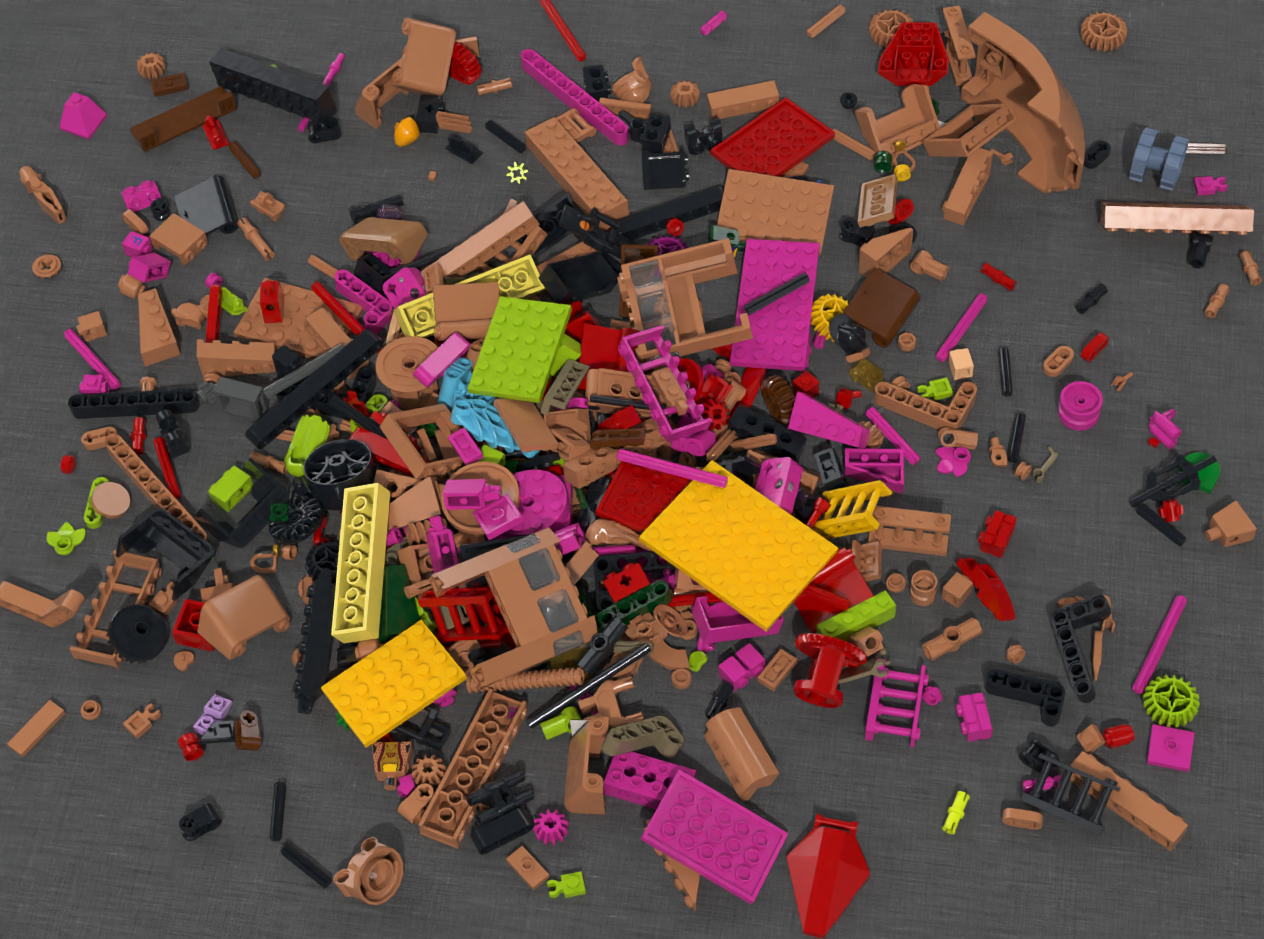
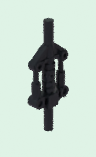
[1129,455,1217,508]

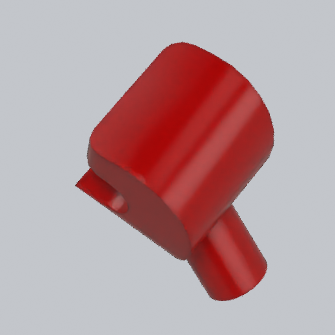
[835,387,862,409]

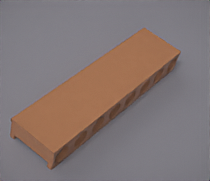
[418,688,528,849]

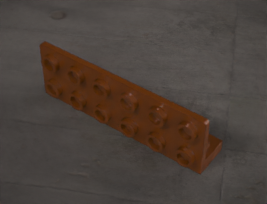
[130,86,237,152]

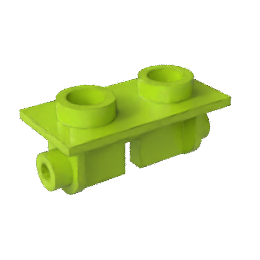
[221,287,248,315]

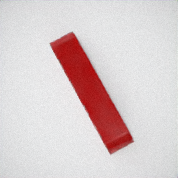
[349,426,429,479]

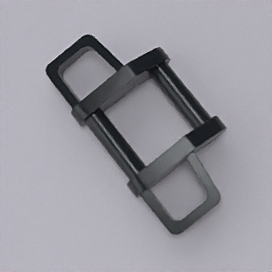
[393,704,450,751]

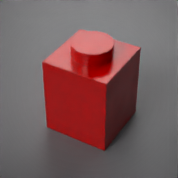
[792,371,820,398]

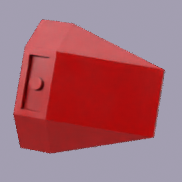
[878,22,949,86]

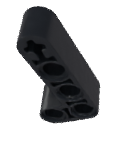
[984,669,1066,727]

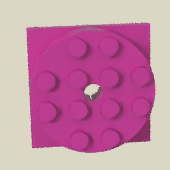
[493,470,573,540]

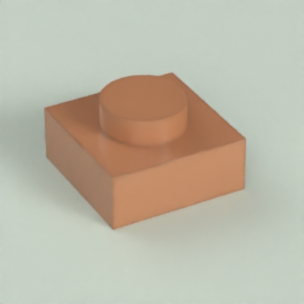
[1077,724,1105,754]

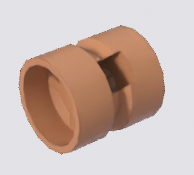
[910,570,938,606]

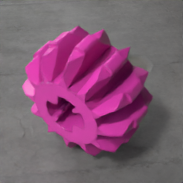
[533,809,569,846]

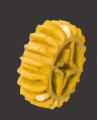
[811,294,858,342]

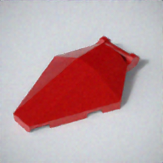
[786,814,870,938]

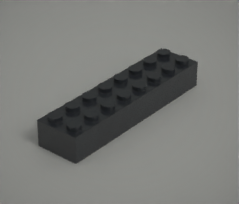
[209,48,337,125]

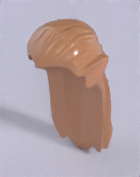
[585,519,652,552]

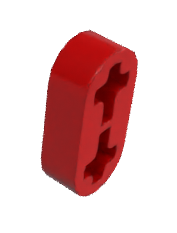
[1080,332,1110,362]

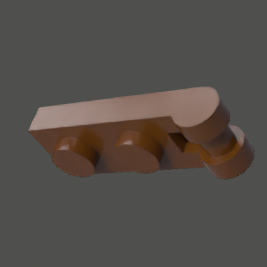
[590,428,646,450]

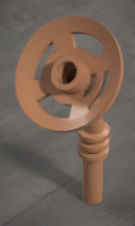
[619,604,688,641]

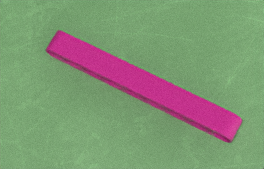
[521,49,629,146]

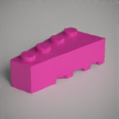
[788,392,870,449]

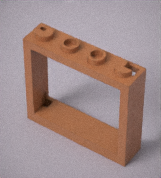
[922,104,1017,157]
[380,404,466,480]

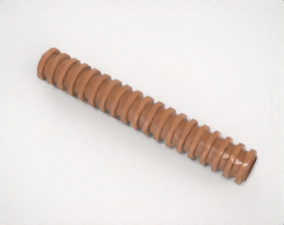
[466,667,584,694]

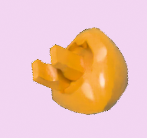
[394,117,420,147]

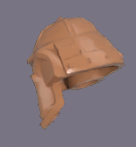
[611,57,652,103]

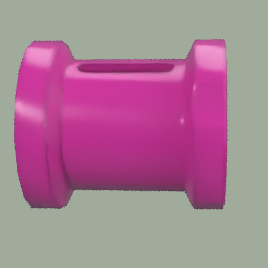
[386,527,403,548]

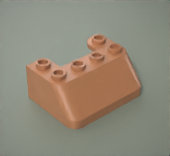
[854,84,940,156]

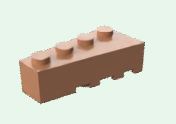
[942,148,993,226]
[138,288,181,367]
[197,339,276,377]

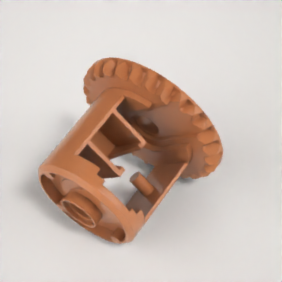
[376,336,440,410]

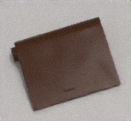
[843,267,920,348]

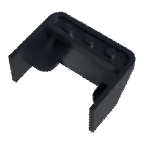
[194,457,290,548]
[116,508,214,601]

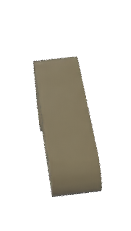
[601,716,684,758]

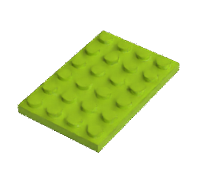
[467,296,572,403]

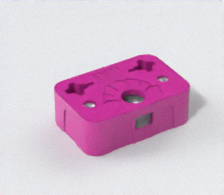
[383,268,426,309]
[755,457,803,515]

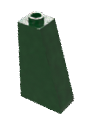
[378,563,420,642]

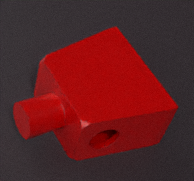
[260,280,284,324]

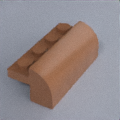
[704,707,779,802]

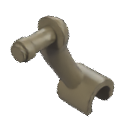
[1032,446,1058,484]

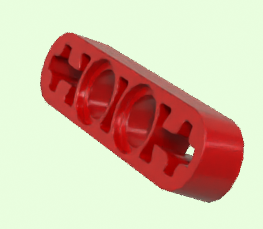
[205,284,223,343]

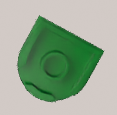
[1176,452,1220,494]

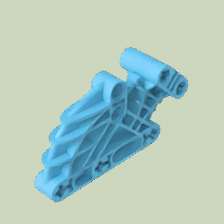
[437,358,540,458]

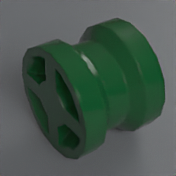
[874,151,893,173]

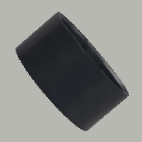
[303,439,377,511]

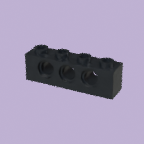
[727,405,807,462]

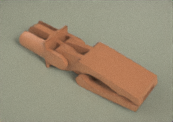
[19,166,67,224]

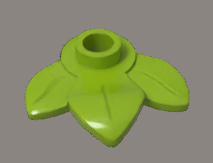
[47,522,86,555]

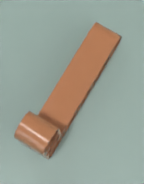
[874,382,977,435]

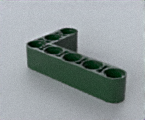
[576,580,673,633]

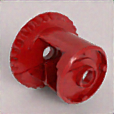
[793,633,867,708]

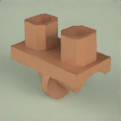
[250,191,286,222]

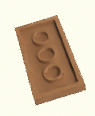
[858,174,898,227]

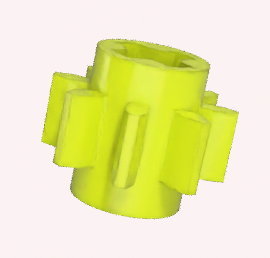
[506,161,528,184]

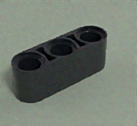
[470,808,534,855]

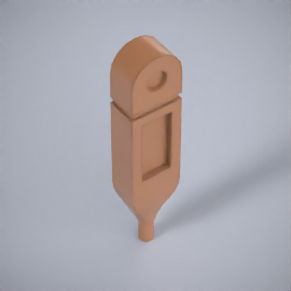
[1092,630,1103,681]

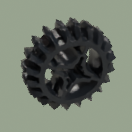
[305,540,339,585]

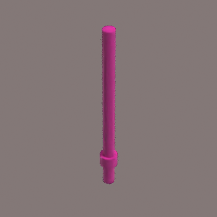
[297,53,345,132]

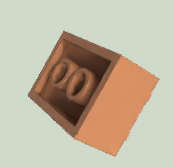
[859,228,913,278]

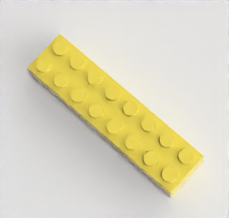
[394,255,545,339]
[331,483,390,643]

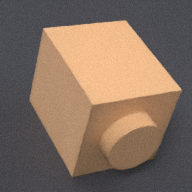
[948,348,974,380]

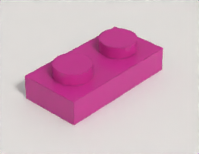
[448,428,484,465]

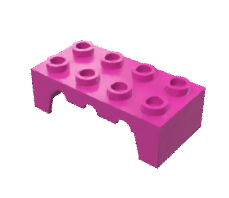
[692,596,784,644]

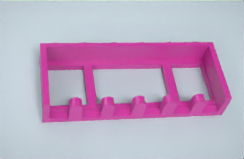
[618,325,712,443]

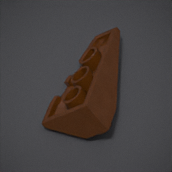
[619,245,658,317]

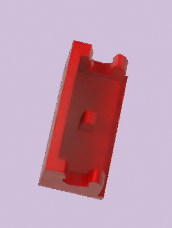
[696,374,733,418]

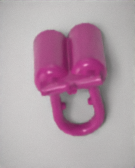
[1148,409,1182,450]

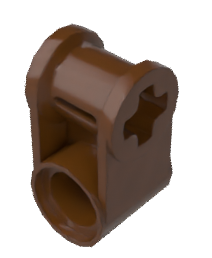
[234,710,261,751]

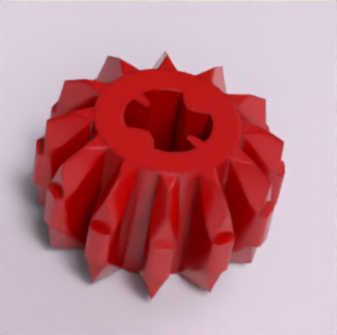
[702,398,731,430]

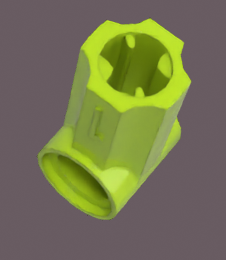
[540,707,582,740]

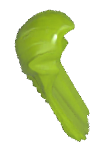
[284,415,330,478]

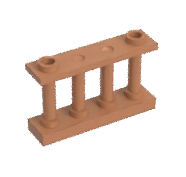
[941,6,976,87]
[473,207,548,273]
[868,506,951,556]

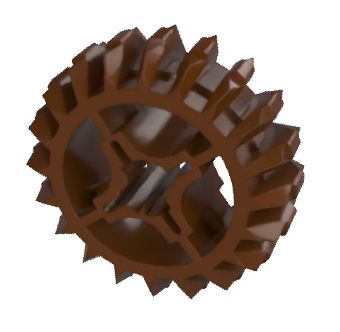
[761,375,796,425]

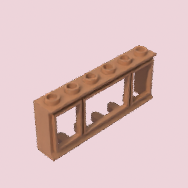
[69,550,162,669]

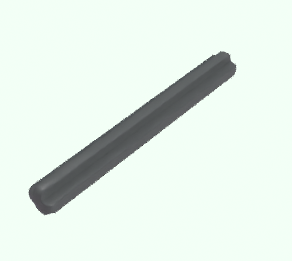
[263,344,344,398]

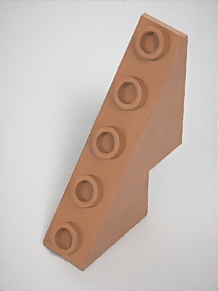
[643,819,701,911]

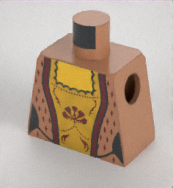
[372,742,413,791]

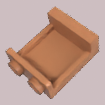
[150,213,208,266]

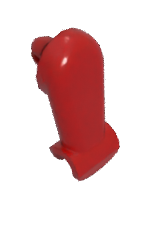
[313,516,331,546]

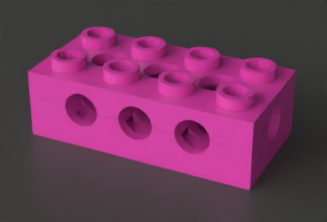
[604,752,696,809]

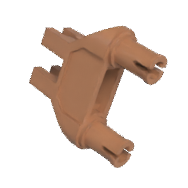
[578,675,644,730]

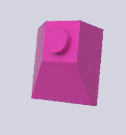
[60,92,107,140]

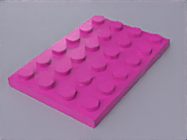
[640,769,789,905]

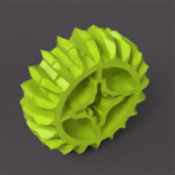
[1143,674,1200,728]

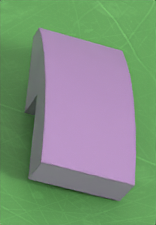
[193,694,232,735]

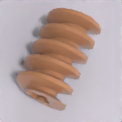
[406,517,448,546]

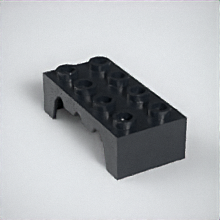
[538,252,618,304]

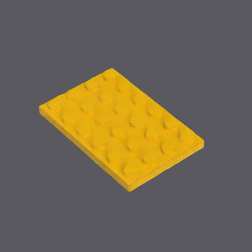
[321,620,467,748]

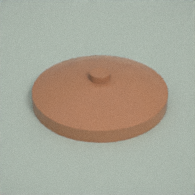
[441,462,520,534]

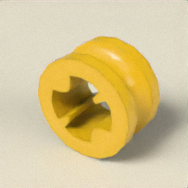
[894,164,911,181]

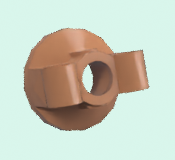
[333,837,403,905]

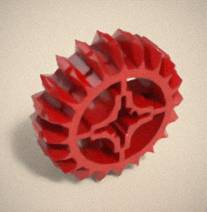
[449,41,482,85]

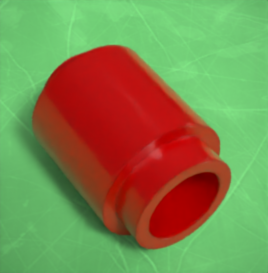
[1102,724,1135,749]

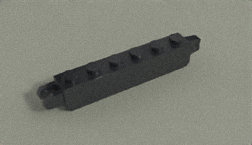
[292,568,336,715]

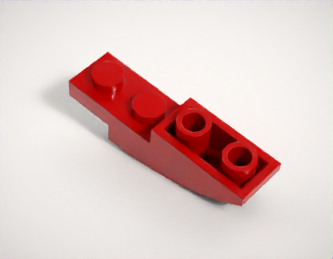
[956,558,1016,621]

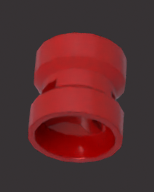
[178,732,204,761]

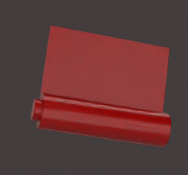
[577,323,640,395]
[794,547,873,634]

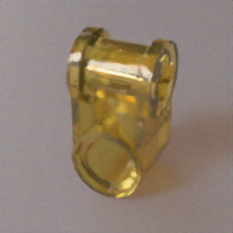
[848,358,884,392]

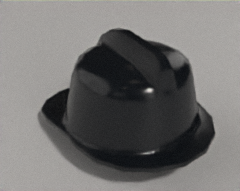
[829,314,867,353]

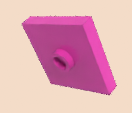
[472,494,524,540]
[1147,724,1195,772]

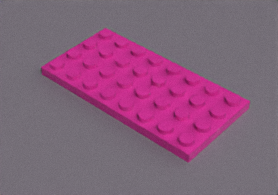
[730,239,820,371]

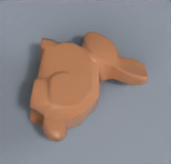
[171,294,209,330]

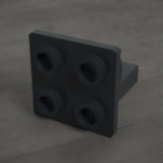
[717,456,761,488]

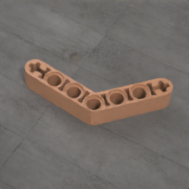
[0,581,85,628]

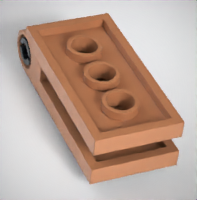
[585,368,671,420]

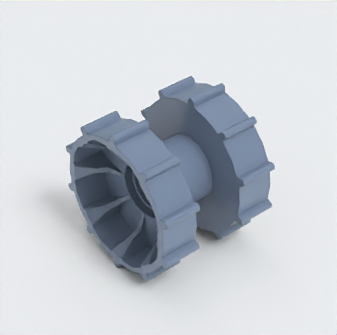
[1129,127,1189,191]

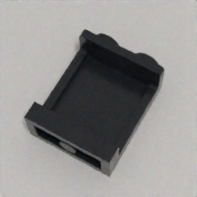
[641,149,689,190]

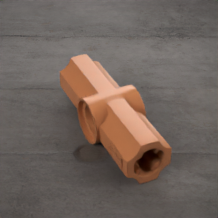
[922,617,982,661]

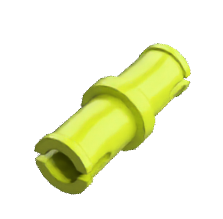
[942,791,970,835]

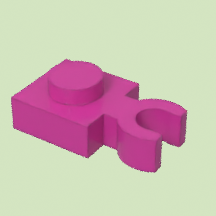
[1193,176,1228,196]

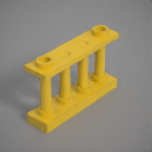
[812,480,892,539]

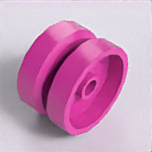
[1058,381,1103,431]

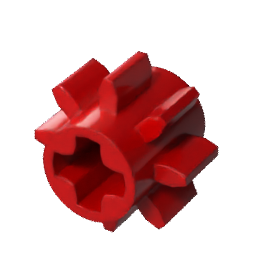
[1158,499,1184,522]

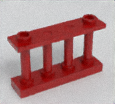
[417,586,508,643]

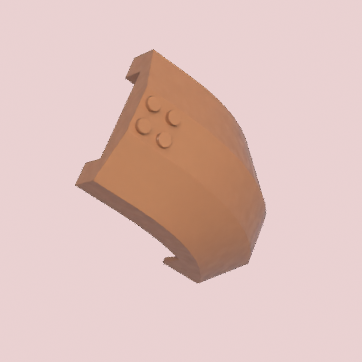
[961,12,1085,194]

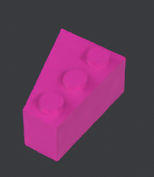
[845,448,904,494]

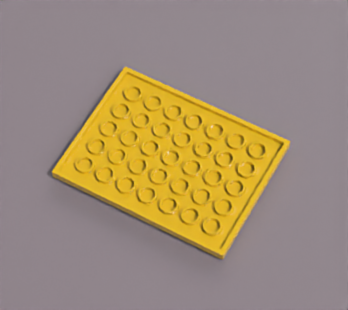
[639,460,838,632]

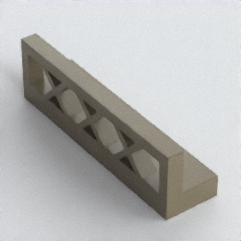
[540,359,590,415]

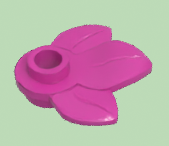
[935,446,971,477]

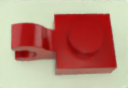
[342,391,370,420]

